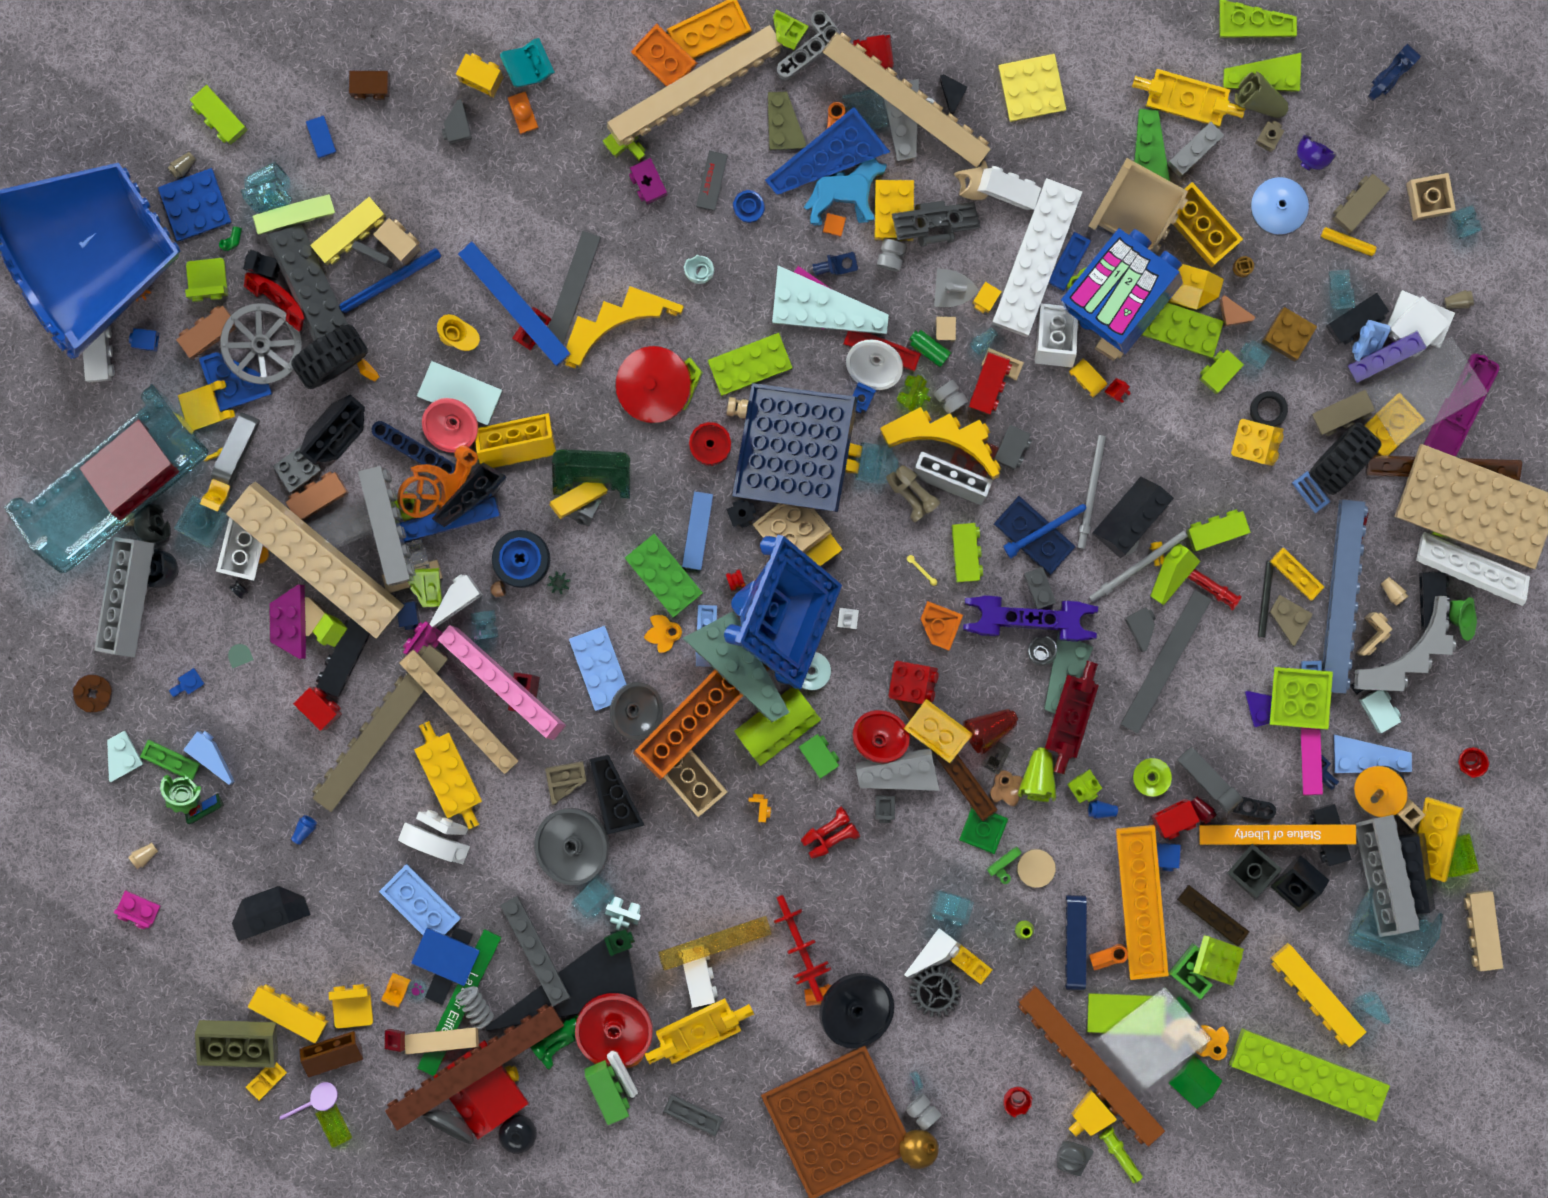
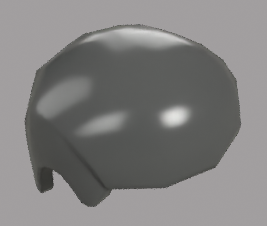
[1027,636,1057,666]

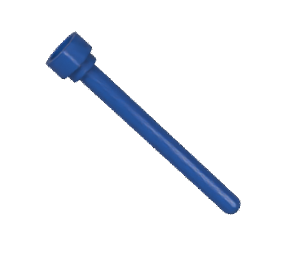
[1003,504,1086,559]

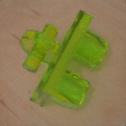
[897,375,931,412]

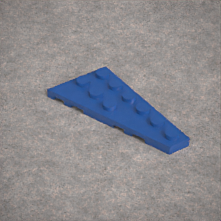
[765,107,890,195]

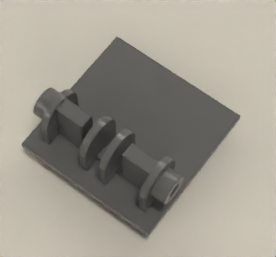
[273,445,323,493]

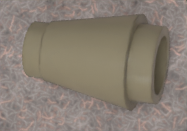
[167,152,196,179]
[1444,290,1474,309]

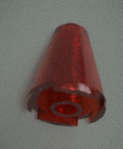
[963,709,1018,755]

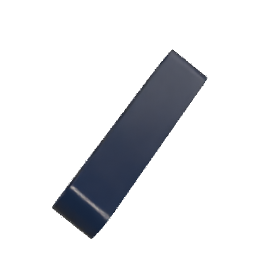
[371,421,456,474]
[1065,895,1087,990]

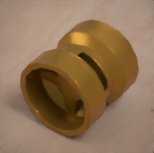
[1233,256,1254,277]

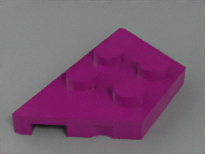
[269,585,306,659]

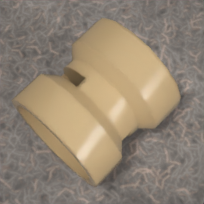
[727,397,749,419]

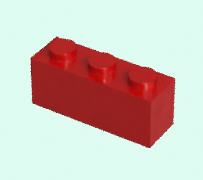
[969,351,1012,414]

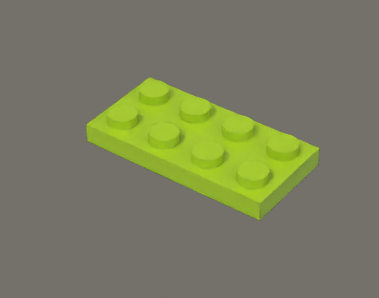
[1141,303,1224,358]
[708,333,793,396]

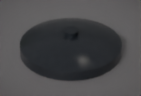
[819,973,894,1048]

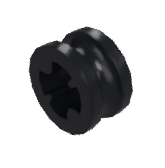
[229,580,248,599]

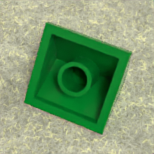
[1168,1055,1222,1109]

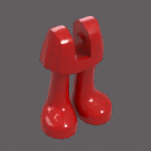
[800,806,861,859]

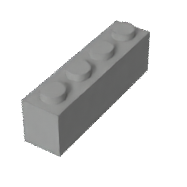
[913,451,992,505]

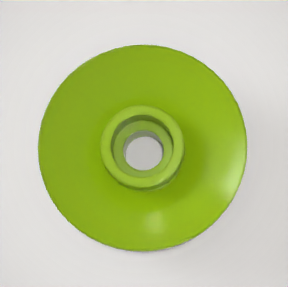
[1133,758,1172,797]

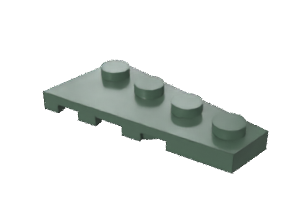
[1044,631,1094,714]

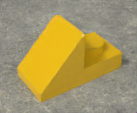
[200,479,230,512]

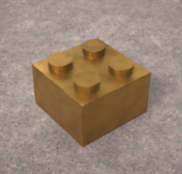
[1262,307,1317,361]

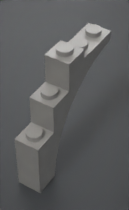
[1354,596,1456,691]

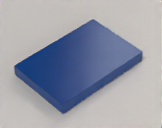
[411,927,480,986]

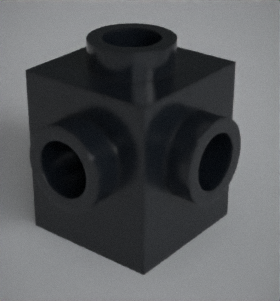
[726,499,757,528]

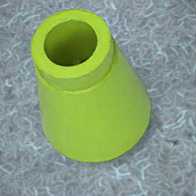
[1015,921,1034,940]

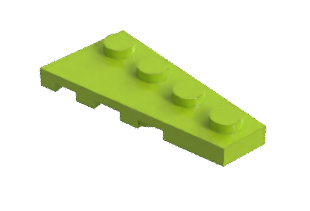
[1219,0,1297,38]
[1223,53,1301,92]

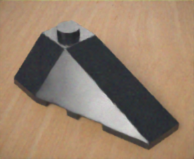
[432,463,507,527]

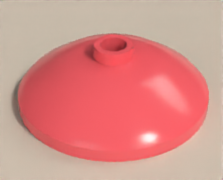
[422,398,478,453]

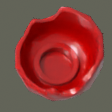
[1458,747,1489,778]
[1003,1086,1033,1118]

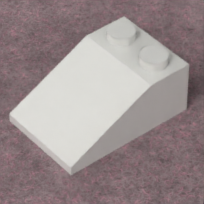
[1035,303,1078,368]
[430,574,483,628]

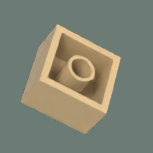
[1406,173,1456,221]
[373,218,421,265]

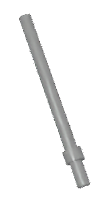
[1077,435,1106,549]
[1089,530,1188,603]

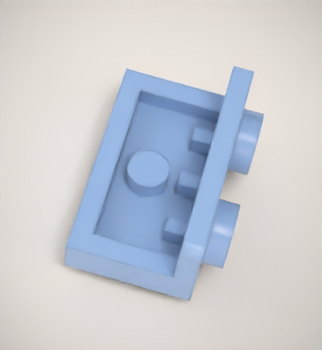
[1352,320,1391,361]

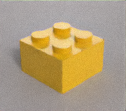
[456,53,504,98]

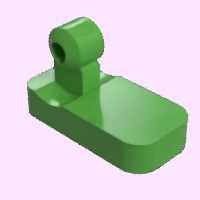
[986,846,1022,884]

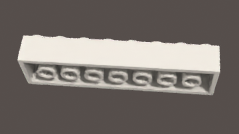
[992,178,1082,337]

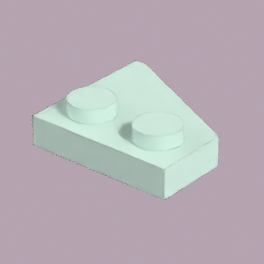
[107,731,143,782]

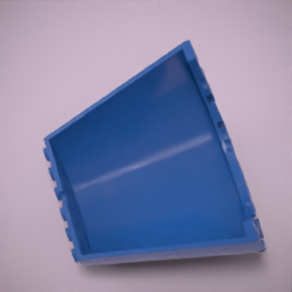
[0,163,181,359]

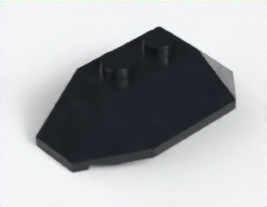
[300,394,365,465]
[232,886,311,941]

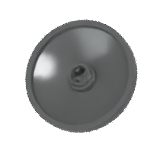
[534,808,609,885]

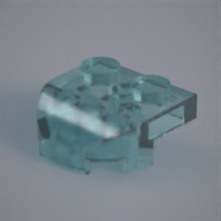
[855,442,899,484]

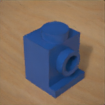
[852,382,876,414]

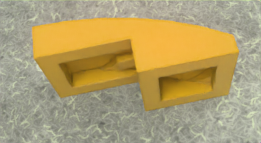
[950,945,993,984]
[245,1062,287,1101]

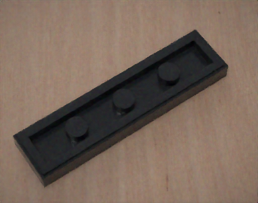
[425,926,473,1005]

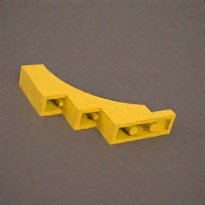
[564,286,684,369]

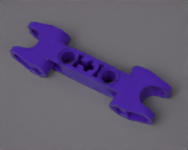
[963,595,1098,642]

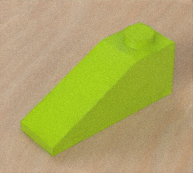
[1150,543,1201,606]

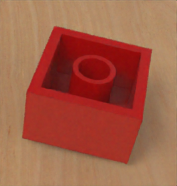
[293,687,342,731]
[1151,799,1200,840]

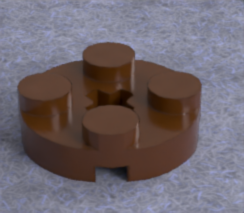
[73,675,112,713]

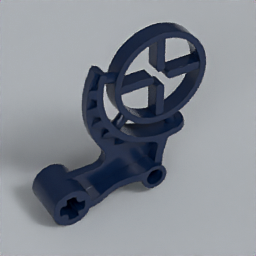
[1367,43,1421,101]

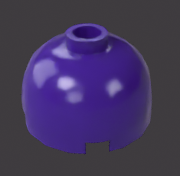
[1297,135,1336,171]

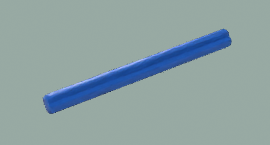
[339,248,441,313]

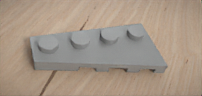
[884,79,919,162]

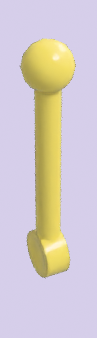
[907,555,937,586]

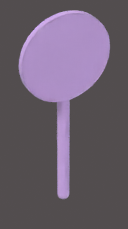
[279,1082,338,1120]

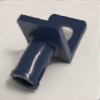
[813,252,858,276]
[1321,754,1339,790]

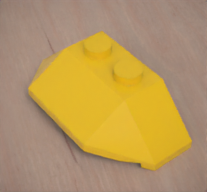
[1168,264,1224,310]

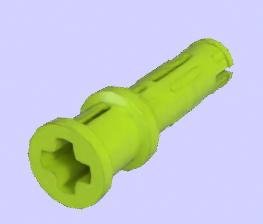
[1098,1127,1143,1183]

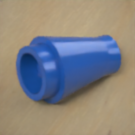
[1088,800,1118,819]
[291,815,317,845]

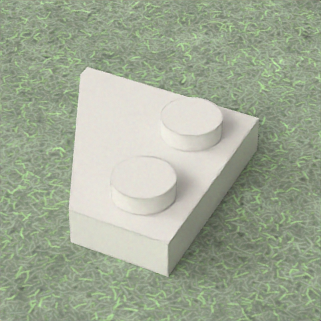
[416,810,468,835]

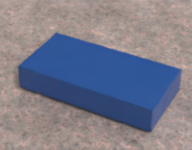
[306,115,337,158]

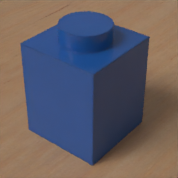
[129,328,160,352]

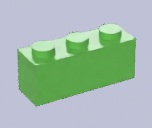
[584,1060,631,1125]

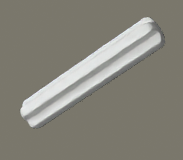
[607,1051,638,1098]

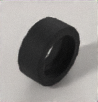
[1250,391,1288,427]

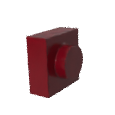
[385,1029,405,1052]

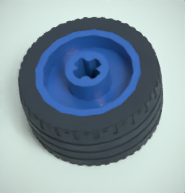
[492,530,550,588]

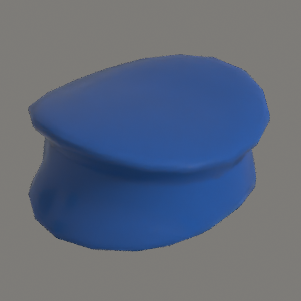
[733,190,765,223]

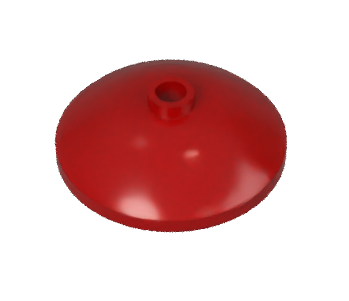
[852,710,910,763]

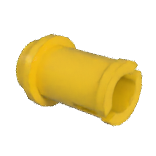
[1149,541,1165,566]

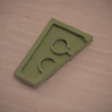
[768,92,806,150]

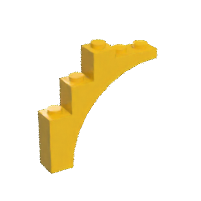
[880,407,1001,480]

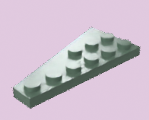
[682,611,790,722]

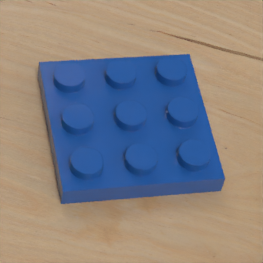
[158,168,232,242]

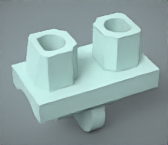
[605,897,641,931]

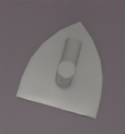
[934,269,979,307]

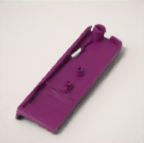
[1423,353,1500,457]

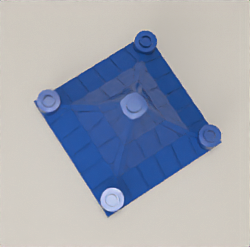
[724,535,842,689]

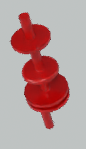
[774,895,832,1002]

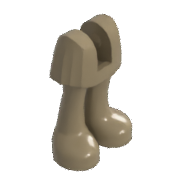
[886,465,940,523]

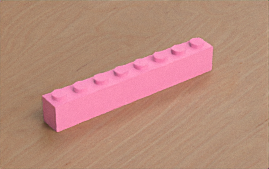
[438,625,566,740]

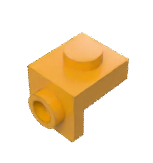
[748,794,771,822]
[381,973,411,1007]

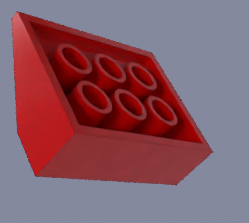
[433,1040,529,1139]

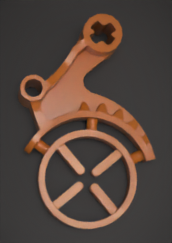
[397,445,478,518]

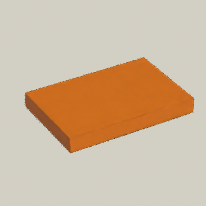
[631,23,698,87]

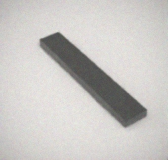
[549,231,601,345]

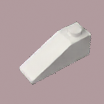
[904,929,961,979]

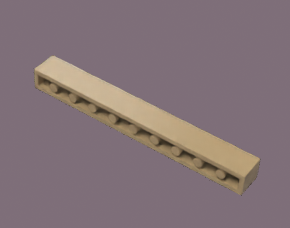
[607,25,782,146]
[823,32,990,168]

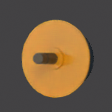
[1354,766,1408,817]

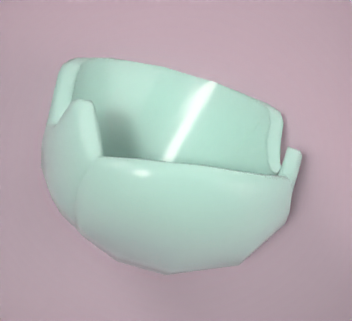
[684,255,714,284]

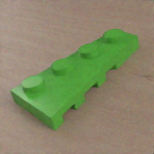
[1134,109,1170,181]

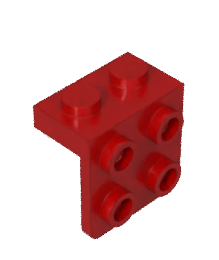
[888,661,939,704]

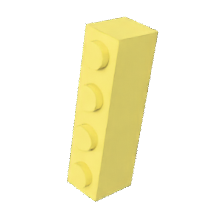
[310,197,386,265]

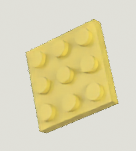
[998,54,1066,122]

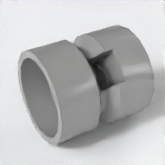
[876,239,907,272]
[933,379,969,414]
[905,1094,942,1130]

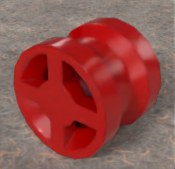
[726,569,746,592]

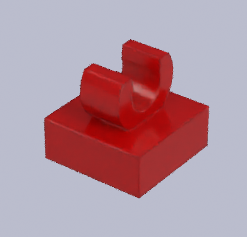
[1104,378,1131,403]

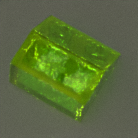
[1448,832,1479,878]

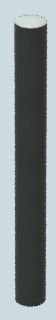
[1258,561,1274,638]

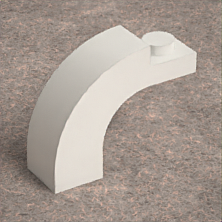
[398,823,470,864]

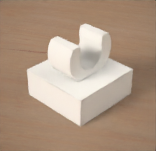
[837,608,859,629]

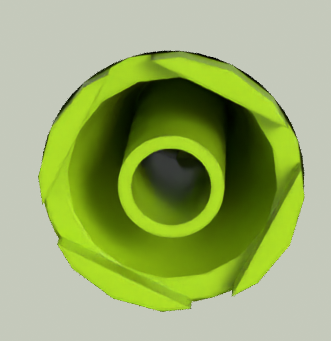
[1018,747,1056,802]

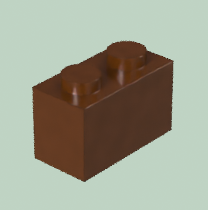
[349,71,390,100]

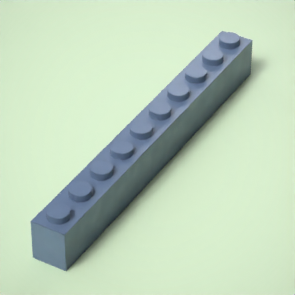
[1322,500,1368,694]

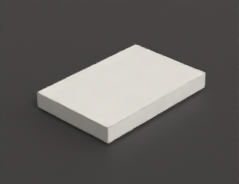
[1387,290,1455,348]

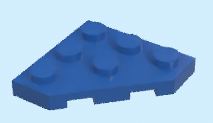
[199,352,273,412]

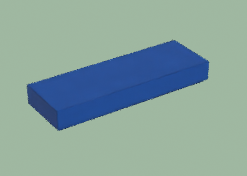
[1048,232,1091,291]

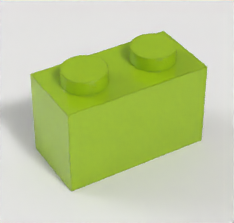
[1199,349,1244,394]

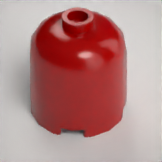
[853,35,894,69]

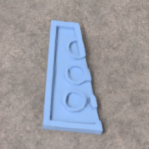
[1333,735,1412,773]

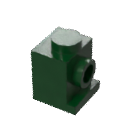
[604,928,635,956]

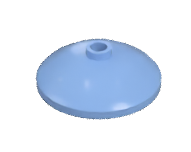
[1251,177,1309,235]

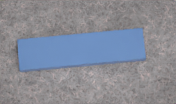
[682,491,713,570]

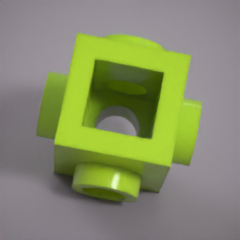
[1067,769,1102,803]

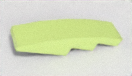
[252,194,335,235]

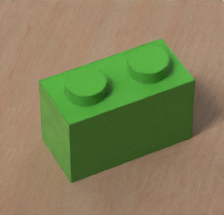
[798,734,840,779]

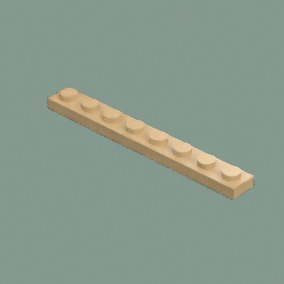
[399,649,518,774]

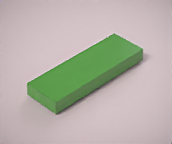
[140,740,201,781]

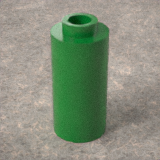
[909,330,952,367]

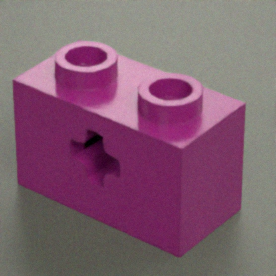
[629,158,668,205]

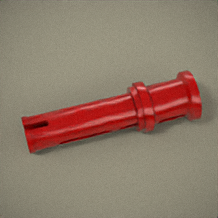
[1187,569,1242,611]

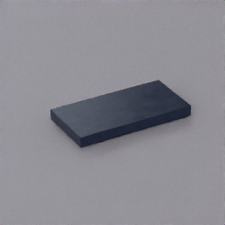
[993,496,1076,575]

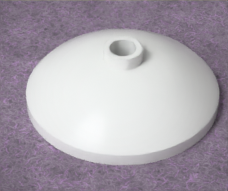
[846,340,903,390]

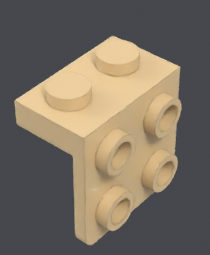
[1356,612,1392,656]

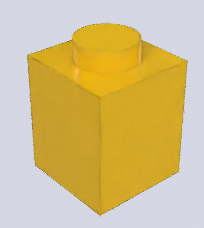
[972,282,1002,314]

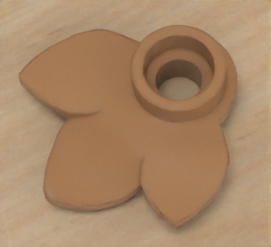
[990,770,1023,806]

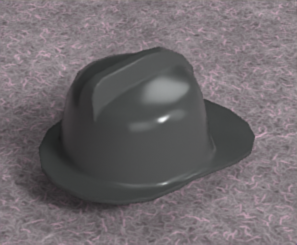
[1056,1141,1094,1176]

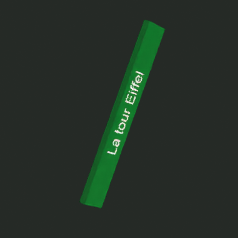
[417,929,502,1076]

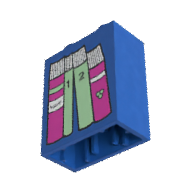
[1061,228,1183,354]

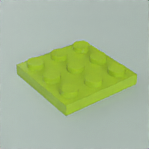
[1270,667,1333,729]

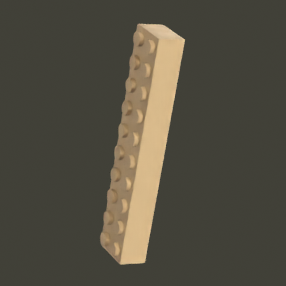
[226,481,405,639]

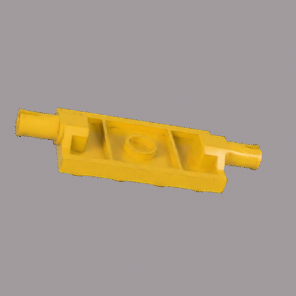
[1132,69,1245,127]
[414,721,483,830]
[645,998,755,1065]

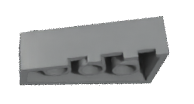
[856,748,939,791]

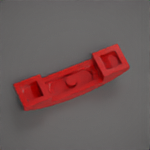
[244,272,304,332]

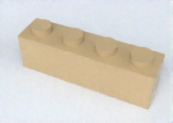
[1464,890,1503,971]

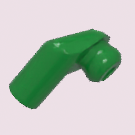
[219,226,242,251]

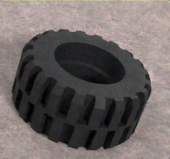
[291,324,368,389]
[1309,422,1382,495]

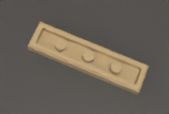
[405,1028,479,1055]

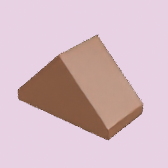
[1220,295,1255,327]

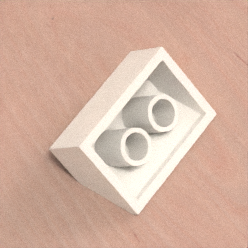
[216,517,263,581]

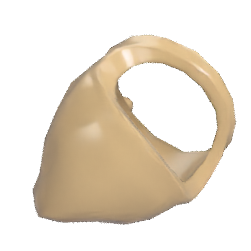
[954,160,988,200]

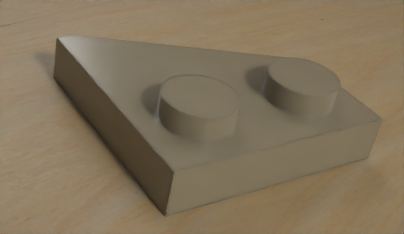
[1269,595,1313,646]
[545,761,587,805]

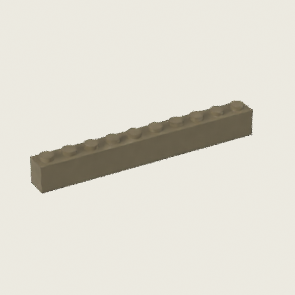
[312,643,448,812]

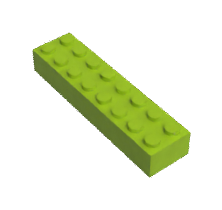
[1228,1028,1390,1122]

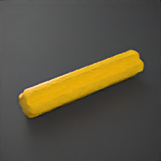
[1321,227,1377,256]

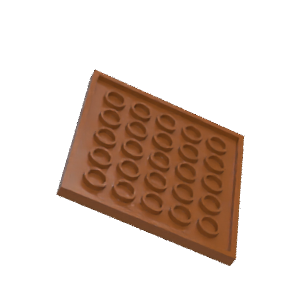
[761,1046,907,1198]

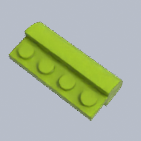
[734,687,821,766]

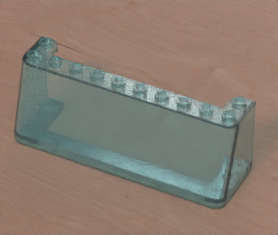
[4,384,209,573]

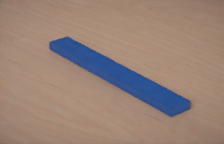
[458,242,571,367]

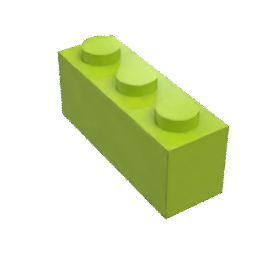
[190,84,248,145]
[1186,509,1251,552]
[951,523,983,583]

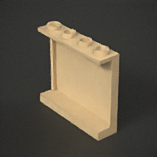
[1089,158,1188,254]

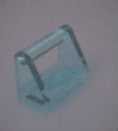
[1354,991,1390,1024]

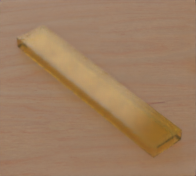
[658,916,772,970]

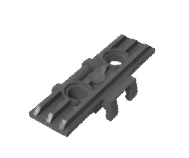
[892,201,980,247]

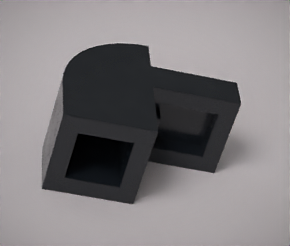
[243,249,280,280]

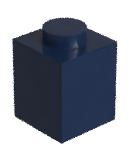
[397,601,420,630]

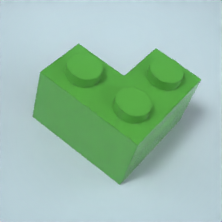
[1168,943,1213,1000]

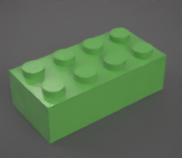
[625,534,703,618]

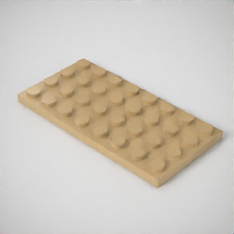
[1394,444,1548,569]

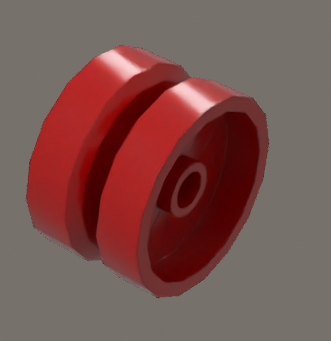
[689,422,732,466]

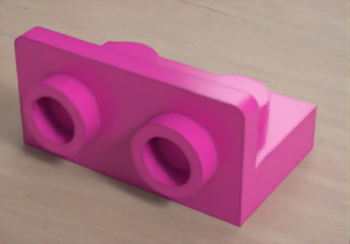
[403,621,443,655]
[113,890,161,929]

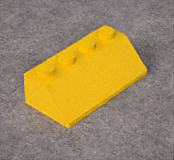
[475,413,557,468]

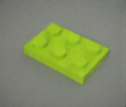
[1193,935,1244,986]

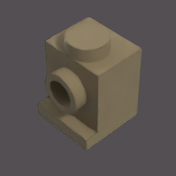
[1255,121,1285,152]

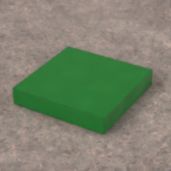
[959,807,1009,854]

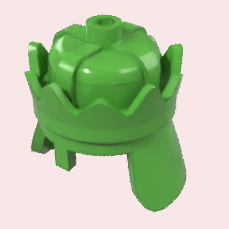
[160,775,201,814]

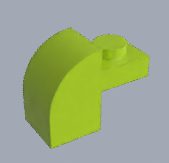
[603,134,646,162]

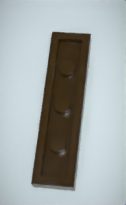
[1177,885,1250,947]

